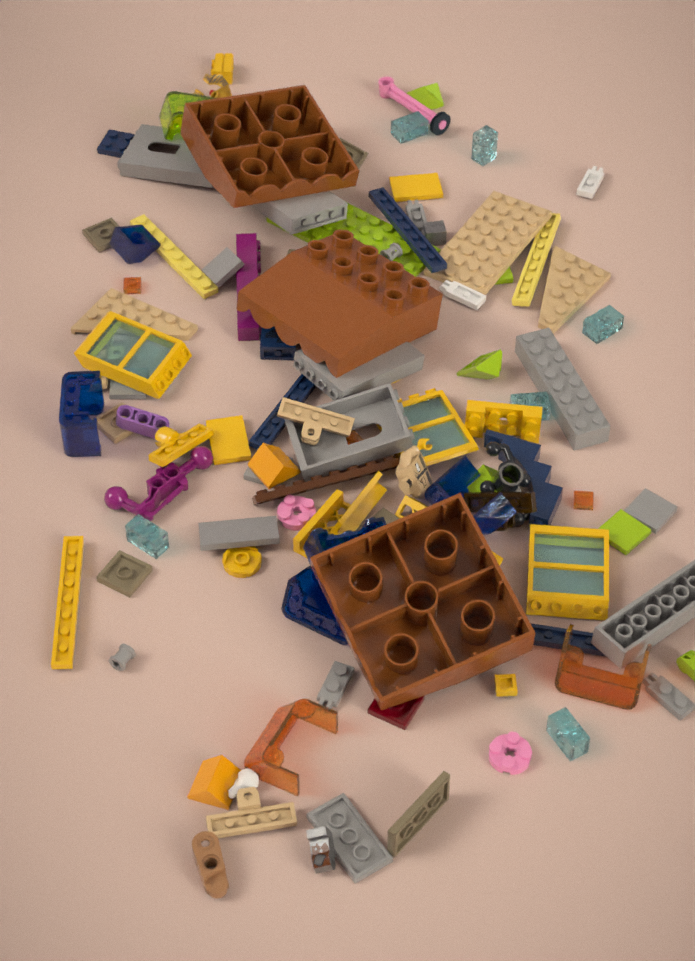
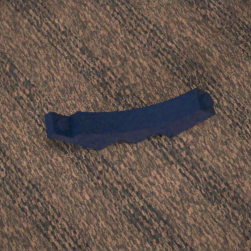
[484,429,563,527]

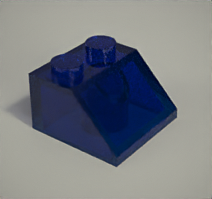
[109,224,161,264]

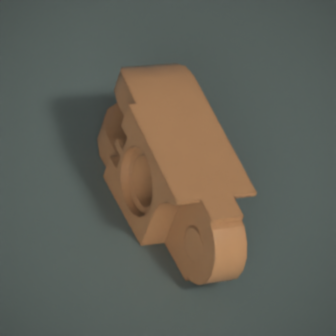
[192,831,229,899]

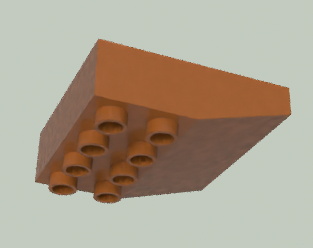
[180,85,360,208]
[237,229,443,378]
[310,493,535,710]

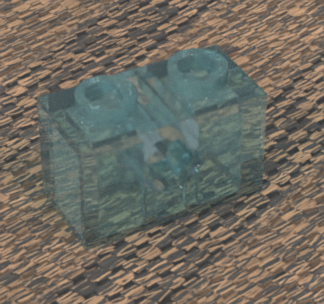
[391,111,428,144]
[582,305,624,344]
[546,707,590,761]

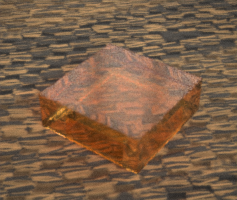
[573,490,594,511]

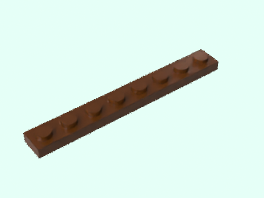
[252,456,400,505]

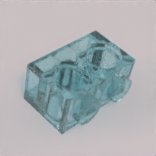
[471,125,498,166]
[510,391,551,421]
[125,514,169,559]

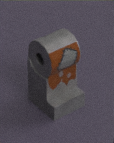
[306,826,335,874]

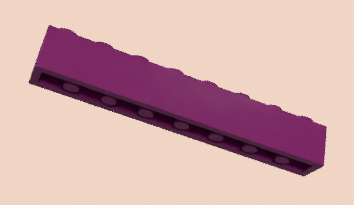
[236,233,262,341]

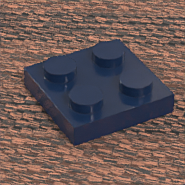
[97,129,135,158]

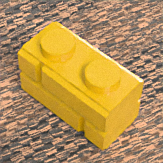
[211,53,234,84]

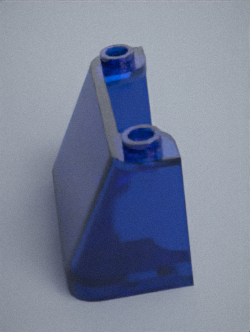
[281,565,348,645]

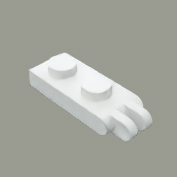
[576,166,604,199]
[439,280,486,311]

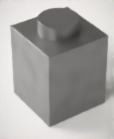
[421,220,447,246]

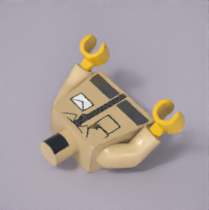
[395,438,449,499]

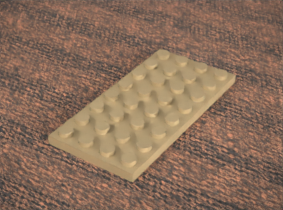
[424,191,552,295]

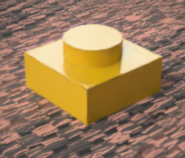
[494,674,518,697]

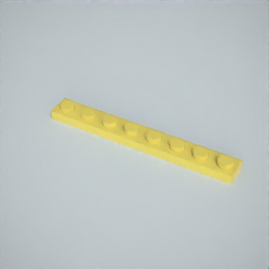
[512,213,561,307]
[130,214,218,299]

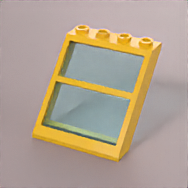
[74,311,192,399]
[376,388,479,466]
[526,524,609,620]

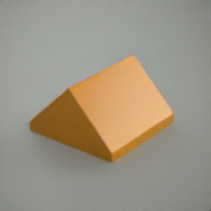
[248,443,301,489]
[187,755,241,810]

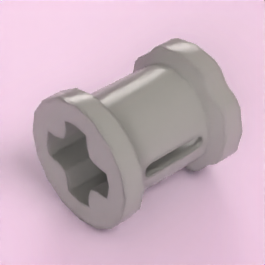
[380,243,403,261]
[109,643,136,671]

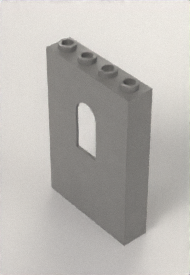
[117,124,213,188]
[251,191,348,235]
[293,342,425,401]
[284,383,415,482]

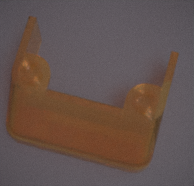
[555,624,652,710]
[244,699,338,797]

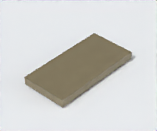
[387,771,450,858]

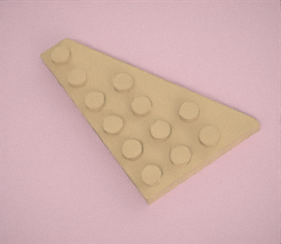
[538,246,611,334]
[70,288,198,341]

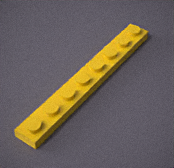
[51,536,84,669]

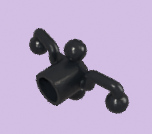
[480,441,531,527]

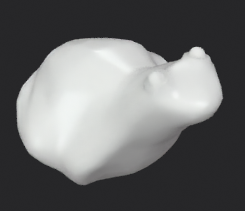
[228,768,259,799]

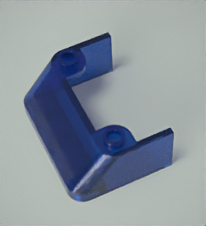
[424,456,516,535]

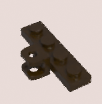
[463,492,537,531]

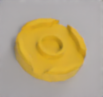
[222,546,262,578]

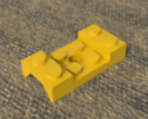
[465,400,543,444]

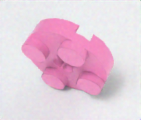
[277,495,316,531]
[489,732,532,775]

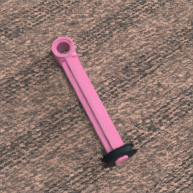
[378,76,451,135]

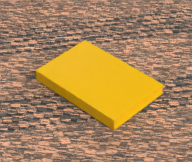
[389,173,443,202]
[206,415,251,465]

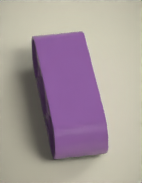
[116,405,170,439]

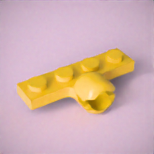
[148,423,214,467]

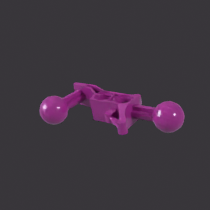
[104,446,213,524]

